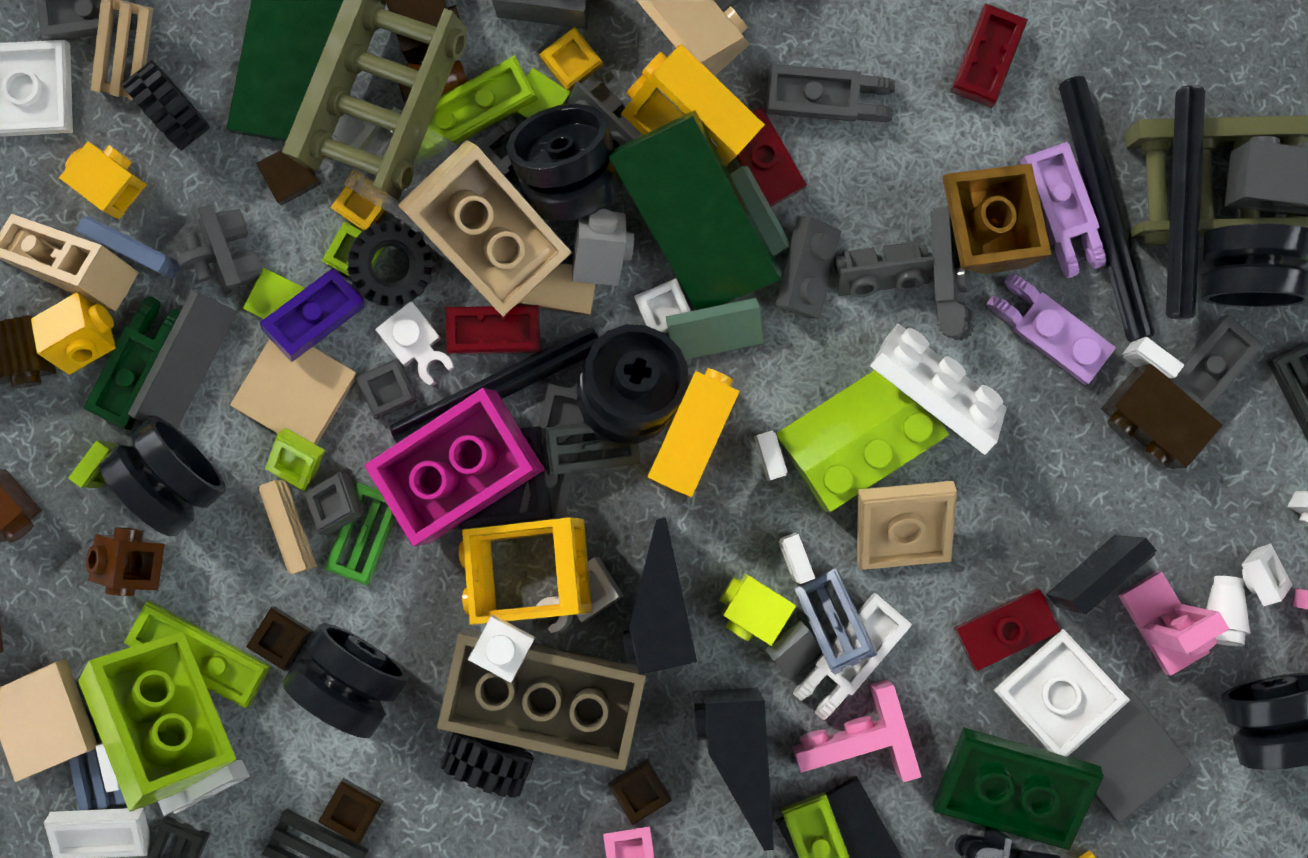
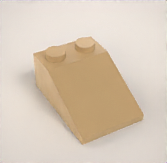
[397,140,572,316]

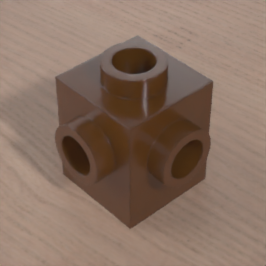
[86,527,165,596]

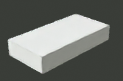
[44,808,151,858]

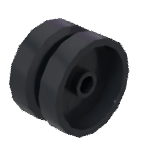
[506,103,623,222]
[1201,224,1308,307]
[577,324,688,444]
[99,416,226,537]
[282,623,409,738]
[1221,673,1308,770]

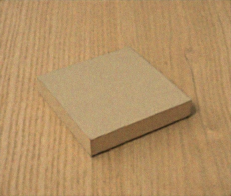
[230,339,359,445]
[857,481,957,570]
[0,659,98,782]

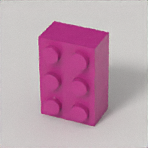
[364,388,545,547]

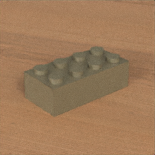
[437,628,646,771]

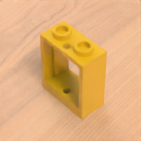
[621,44,765,167]
[647,368,740,498]
[459,517,593,625]

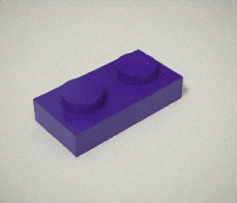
[259,268,364,362]

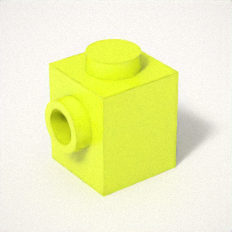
[719,573,796,646]

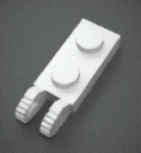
[793,593,912,720]

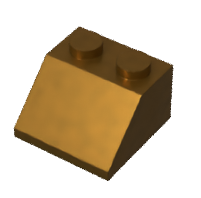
[942,163,1051,274]

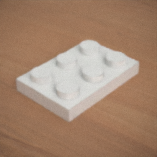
[870,323,1007,455]

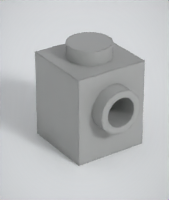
[572,209,634,286]

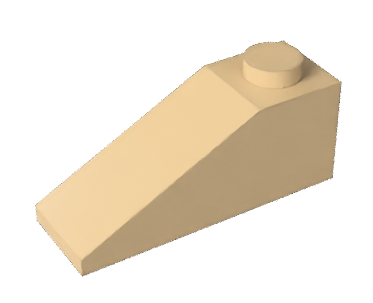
[0,214,139,312]

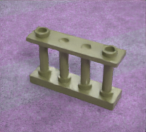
[282,0,468,201]
[1125,115,1308,246]

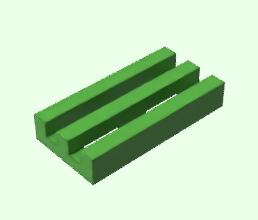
[324,482,396,586]

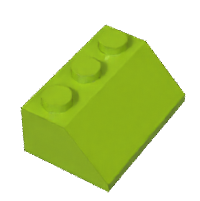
[776,370,950,512]
[78,631,236,812]

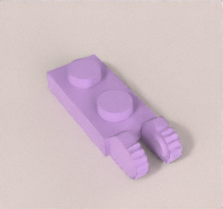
[1020,142,1106,278]
[986,273,1116,385]

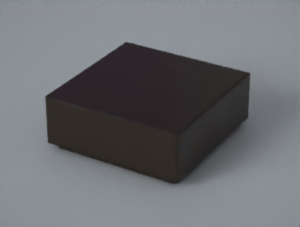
[256,149,321,206]
[246,606,313,671]
[608,758,672,826]
[318,778,384,845]

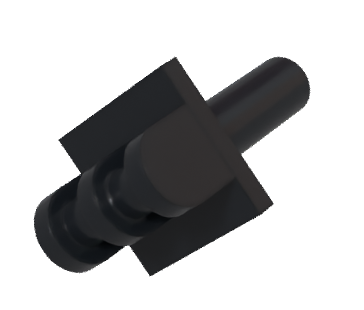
[955,827,1060,858]

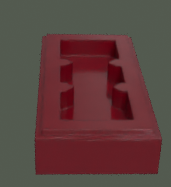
[950,3,1028,108]
[736,106,807,207]
[446,305,541,355]
[954,588,1060,671]

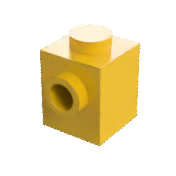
[59,141,147,220]
[31,292,116,375]

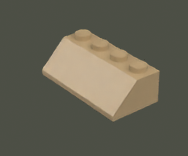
[636,0,750,76]

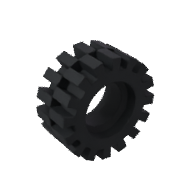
[122,60,211,151]
[347,221,434,306]
[440,732,534,798]

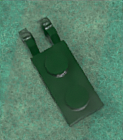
[84,296,181,430]

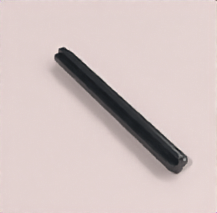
[1059,76,1155,342]

